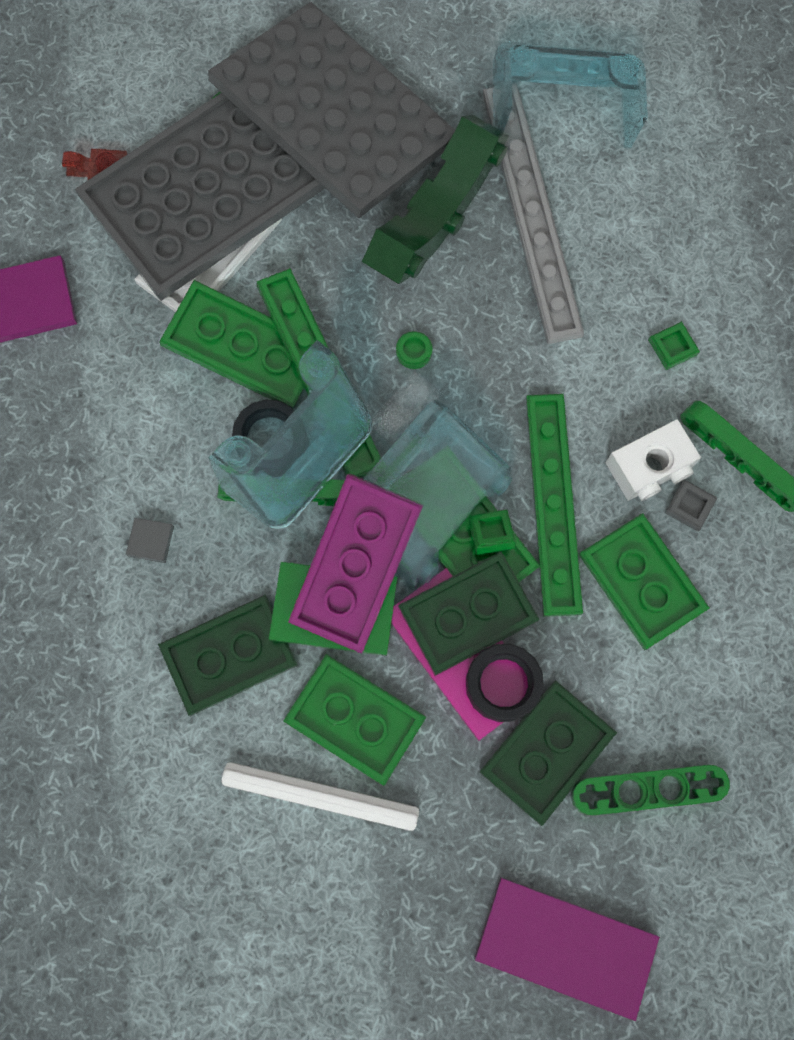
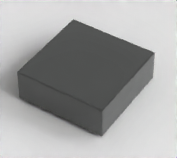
[665,479,717,531]
[126,518,174,563]

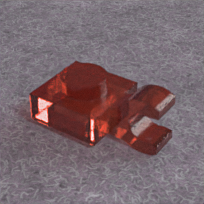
[62,148,128,180]

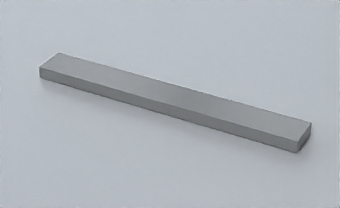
[483,83,584,344]

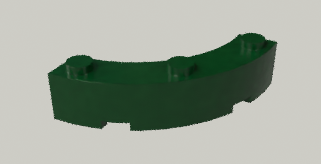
[362,115,509,284]

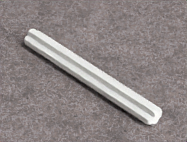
[222,762,419,831]

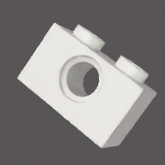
[606,419,701,501]

